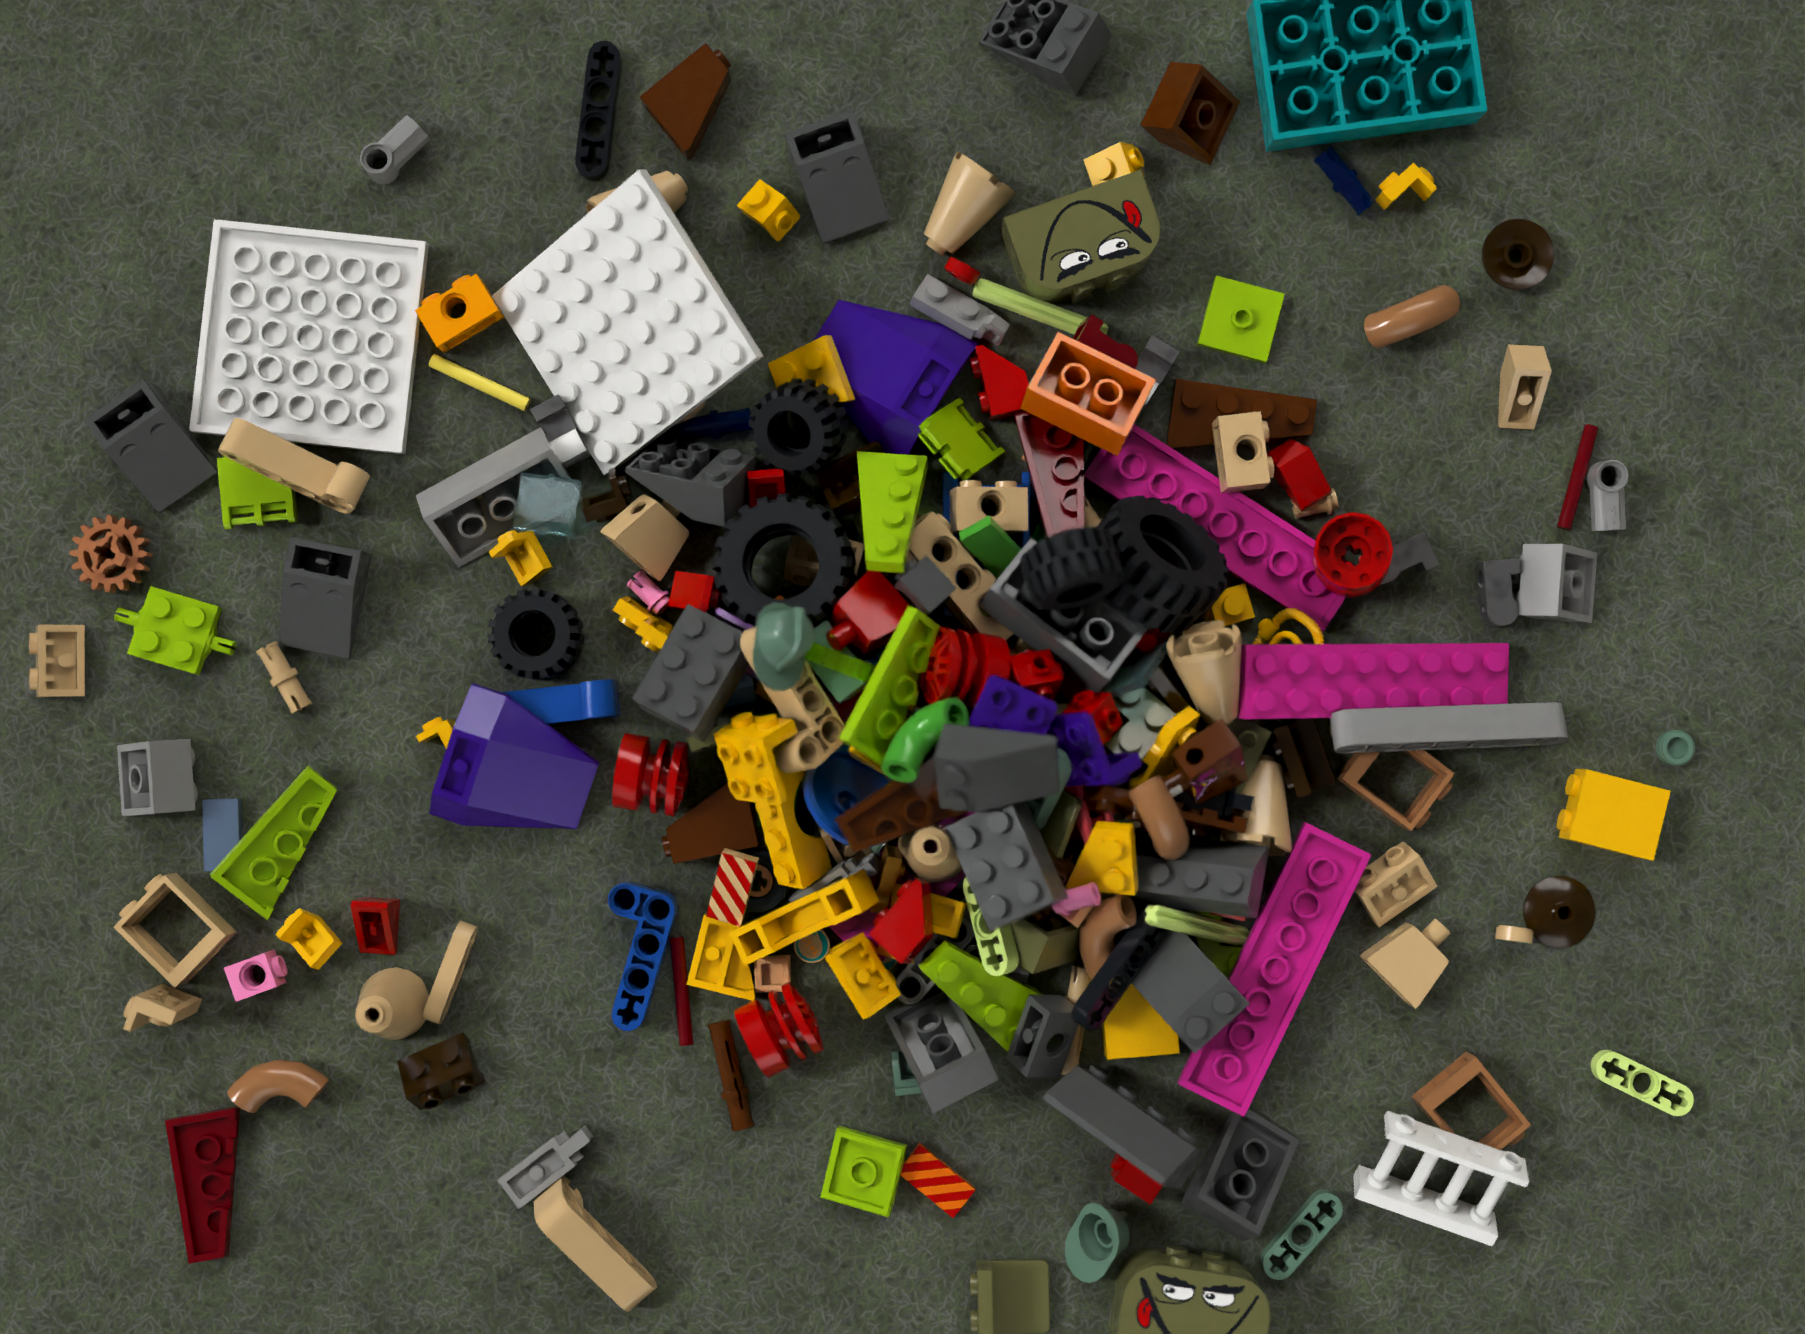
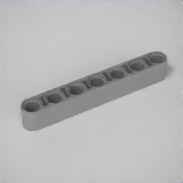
[1330,702,1569,753]

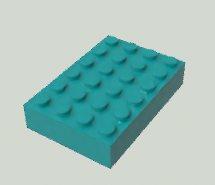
[1246,0,1487,152]

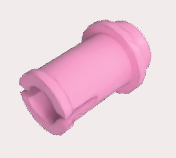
[627,570,670,616]
[1052,882,1101,916]

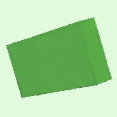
[959,515,1021,579]

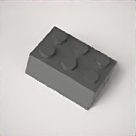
[631,604,750,743]
[945,801,1068,931]

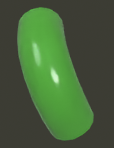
[881,697,969,783]

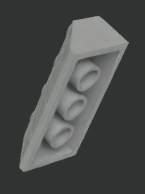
[416,427,583,568]

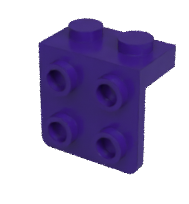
[968,675,1057,735]
[1046,712,1143,787]

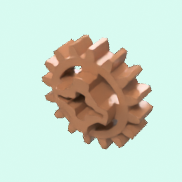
[69,515,153,593]

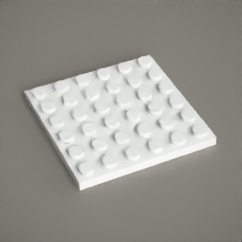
[492,170,763,475]
[189,219,429,455]

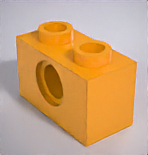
[415,274,505,353]

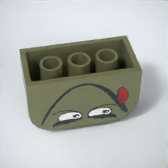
[1001,170,1160,304]
[1108,1245,1270,1334]

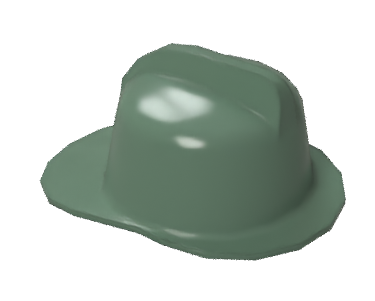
[753,602,815,691]
[1065,1202,1130,1283]

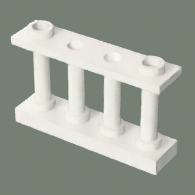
[1353,1111,1529,1246]

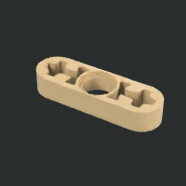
[423,920,478,1025]

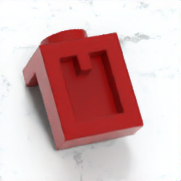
[747,469,785,508]

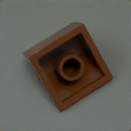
[1141,61,1240,165]

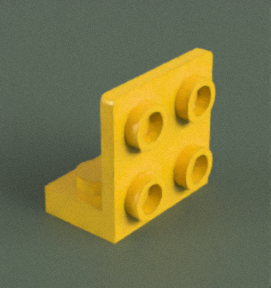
[824,932,902,1020]

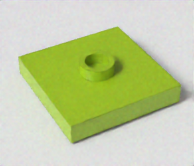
[1196,275,1285,364]
[820,1125,908,1218]

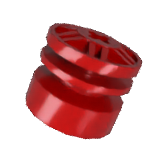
[1313,512,1393,598]
[921,627,1010,710]
[612,733,690,817]
[734,981,824,1078]

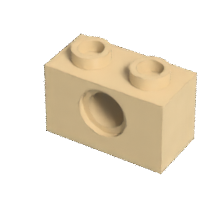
[1212,411,1274,493]
[949,480,1028,534]

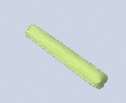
[973,278,1108,334]
[1145,905,1250,946]

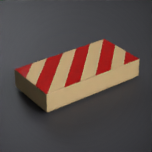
[706,848,759,927]

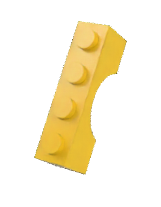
[755,746,832,890]
[729,869,880,966]

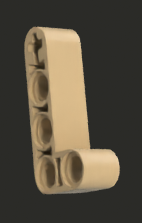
[218,418,370,514]
[740,627,845,773]
[533,1176,657,1312]

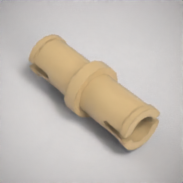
[256,641,312,714]

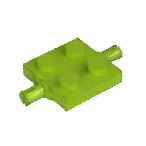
[114,586,237,676]

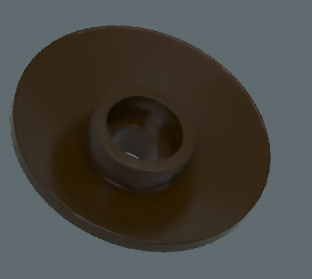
[1482,219,1554,290]
[1523,876,1595,947]

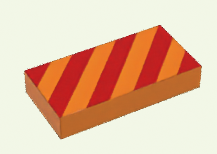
[901,1142,976,1218]

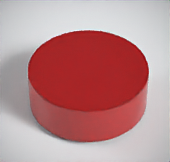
[944,257,980,286]

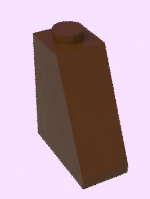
[640,43,731,161]
[662,783,760,864]

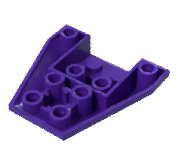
[813,300,978,455]
[429,683,599,829]

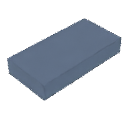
[202,798,243,871]

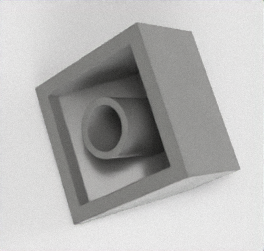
[1516,544,1597,623]
[117,739,198,816]

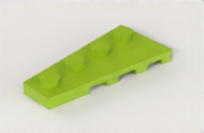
[839,606,940,766]
[210,765,337,921]

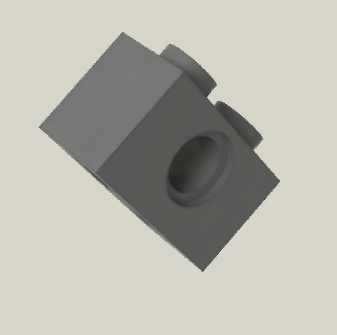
[891,555,957,617]
[1006,995,1079,1077]

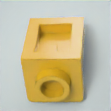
[1203,583,1255,626]

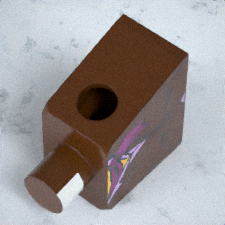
[1162,719,1248,803]

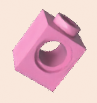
[224,949,288,1002]

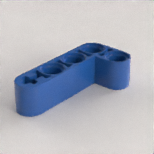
[502,679,621,724]
[608,881,678,1031]

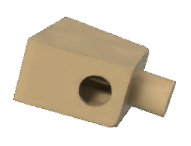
[600,494,689,581]
[1359,918,1451,1009]

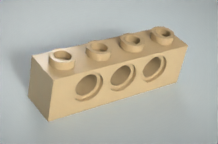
[907,511,1014,640]

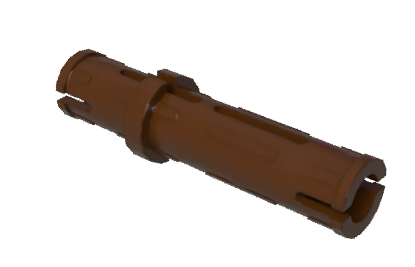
[707,1019,755,1131]

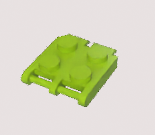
[918,397,1006,481]
[217,456,298,530]

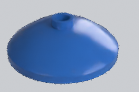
[803,745,893,847]

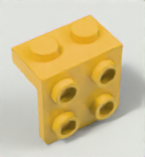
[713,712,798,806]

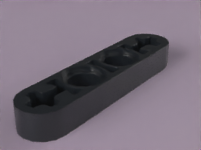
[575,41,622,181]
[1072,903,1169,1031]

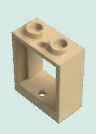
[114,873,237,988]

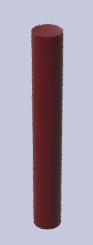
[1557,424,1599,531]
[670,936,694,1046]

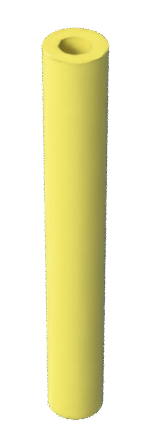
[429,354,531,411]

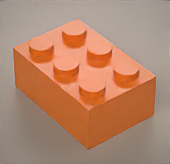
[1020,332,1156,456]

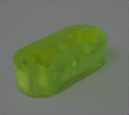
[805,642,876,683]

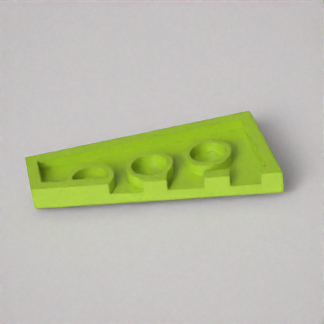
[857,451,928,573]
[919,940,1044,1052]

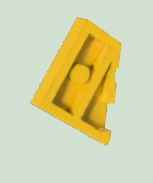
[767,335,855,402]
[1128,706,1200,790]
[1066,821,1139,896]
[687,913,756,1001]

